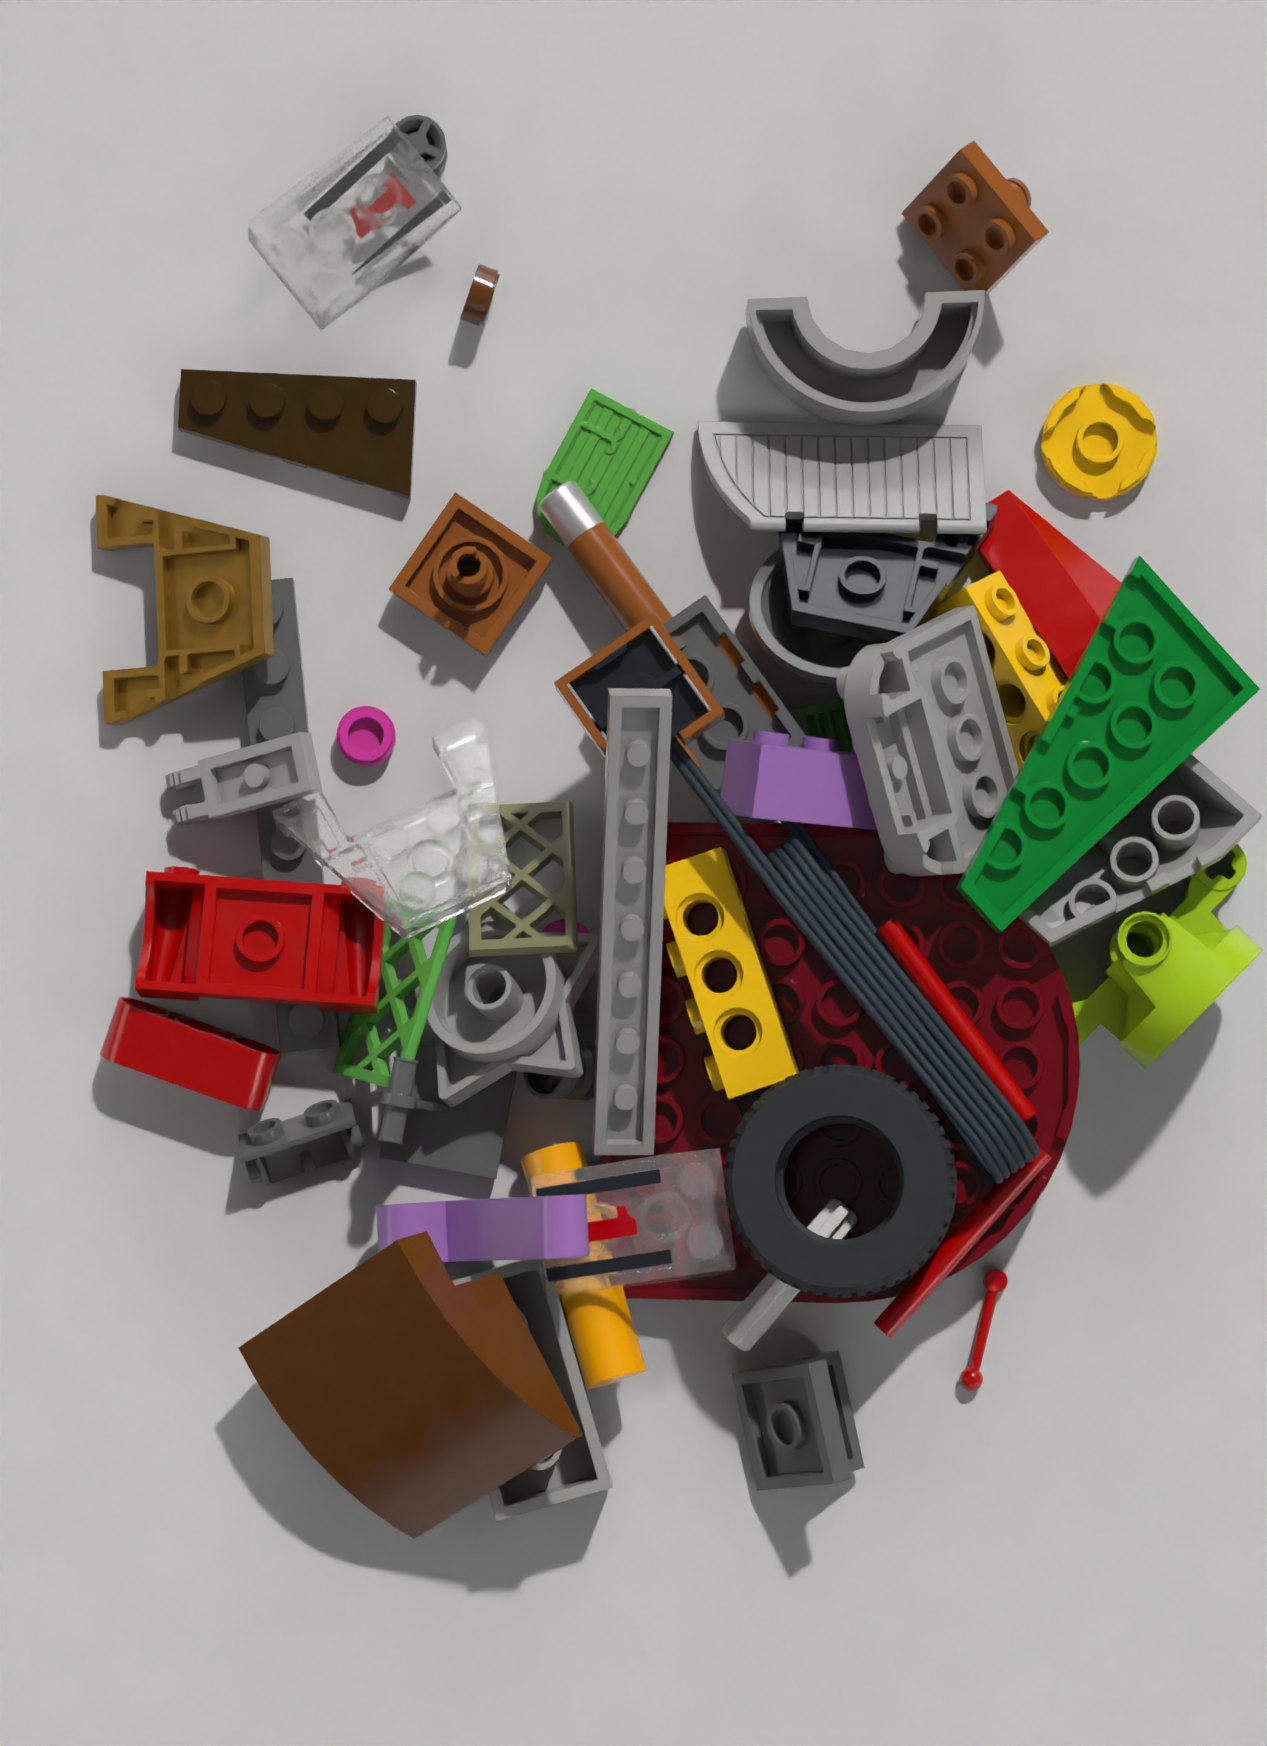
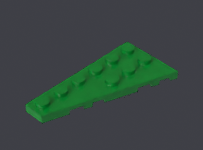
[956,556,1260,933]

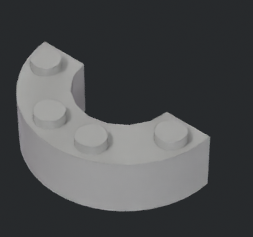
[745,290,985,425]

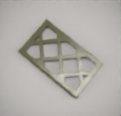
[467,801,578,957]

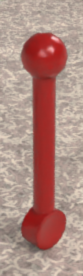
[960,1269,1008,1391]

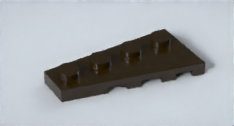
[178,369,417,500]

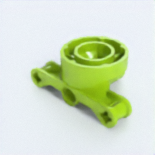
[1072,844,1263,1069]

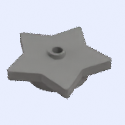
[398,888,599,1107]

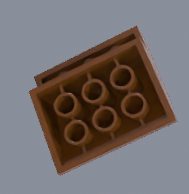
[238,1231,583,1539]

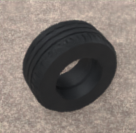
[724,1064,958,1298]

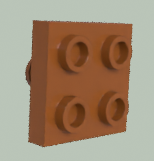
[901,141,1049,296]
[389,492,553,658]

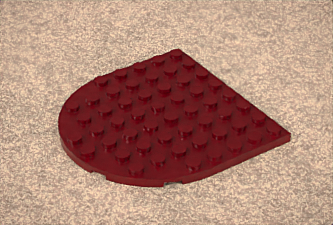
[598,822,1080,1303]

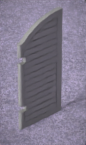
[697,421,987,534]

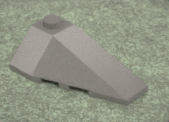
[1018,754,1262,946]

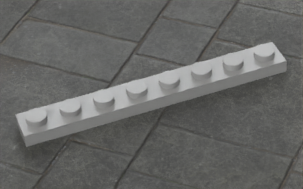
[592,688,672,1155]

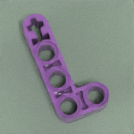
[376,1194,590,1262]

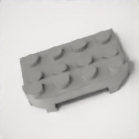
[836,605,1019,877]

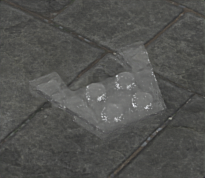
[272,715,512,940]

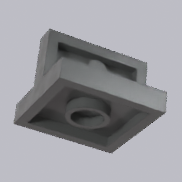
[732,1350,865,1491]

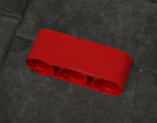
[100,997,281,1111]

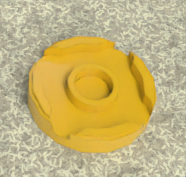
[1040,383,1158,501]

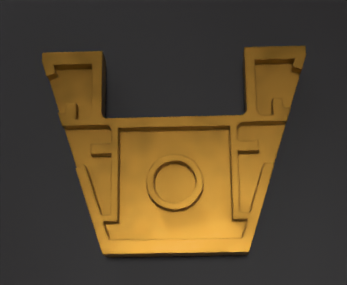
[96,495,274,726]

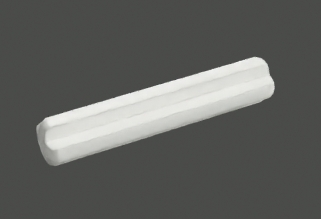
[722,1198,858,1352]

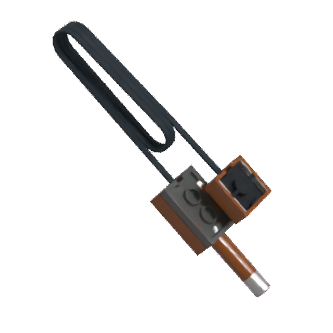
[539,481,1040,1184]

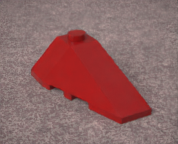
[976,490,1121,682]

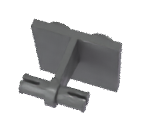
[378,1044,517,1180]

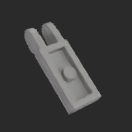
[165,732,322,826]

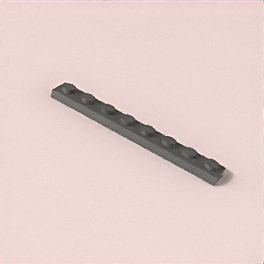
[242,578,341,1053]

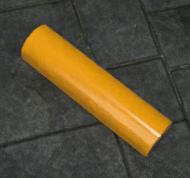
[520,1142,647,1390]

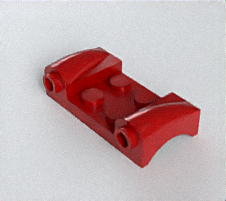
[135,866,388,1014]

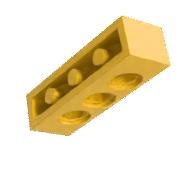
[927,570,1067,770]
[663,847,799,1100]

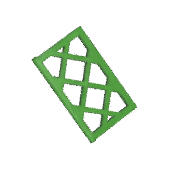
[333,903,457,1088]

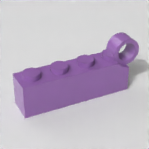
[721,730,877,830]

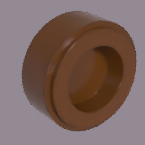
[460,264,500,326]

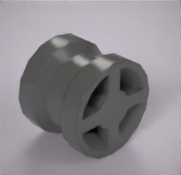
[389,115,448,184]

